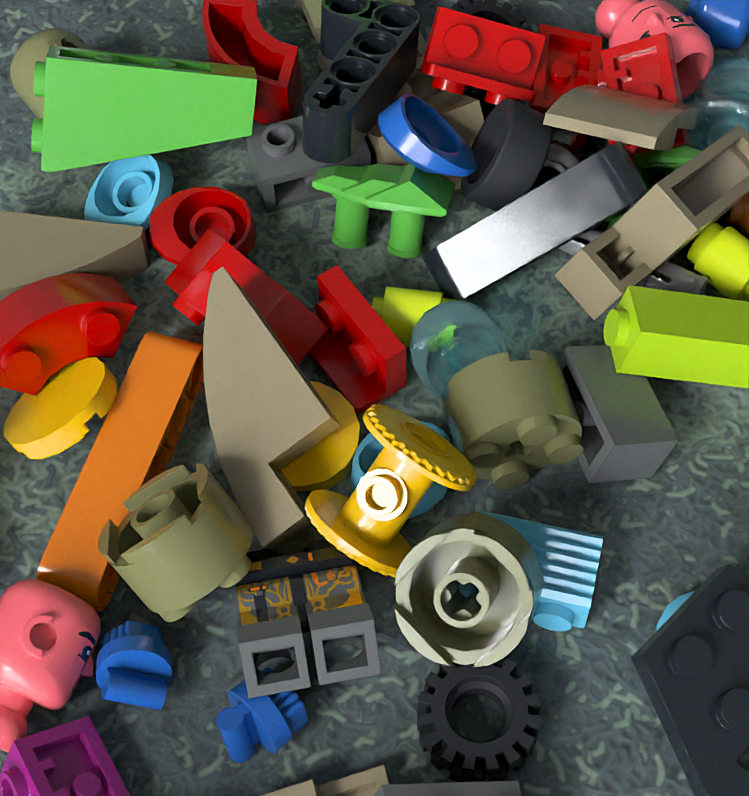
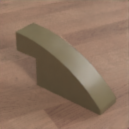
[555,125,749,320]
[0,210,151,301]
[203,266,341,550]

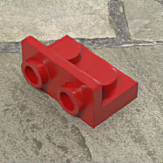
[420,6,546,105]
[528,23,603,151]
[597,32,691,155]
[307,265,406,414]

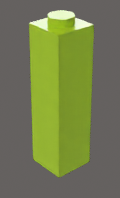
[603,285,749,389]

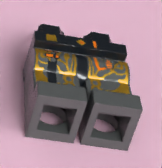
[235,538,381,698]

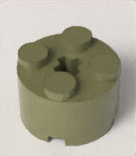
[441,350,584,490]
[98,463,254,622]
[394,512,544,668]

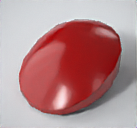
[149,187,257,266]

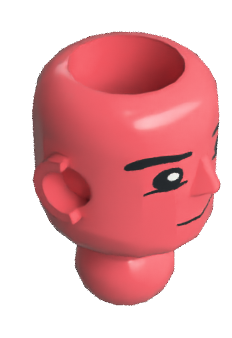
[595,0,714,101]
[0,578,101,753]

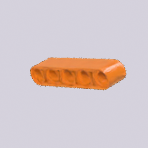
[36,331,204,612]

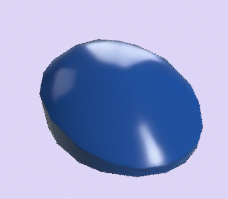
[378,93,478,177]

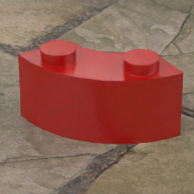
[202,0,302,125]
[164,229,329,365]
[0,273,137,396]

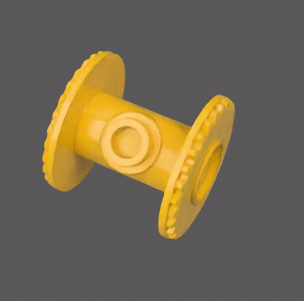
[305,404,477,578]

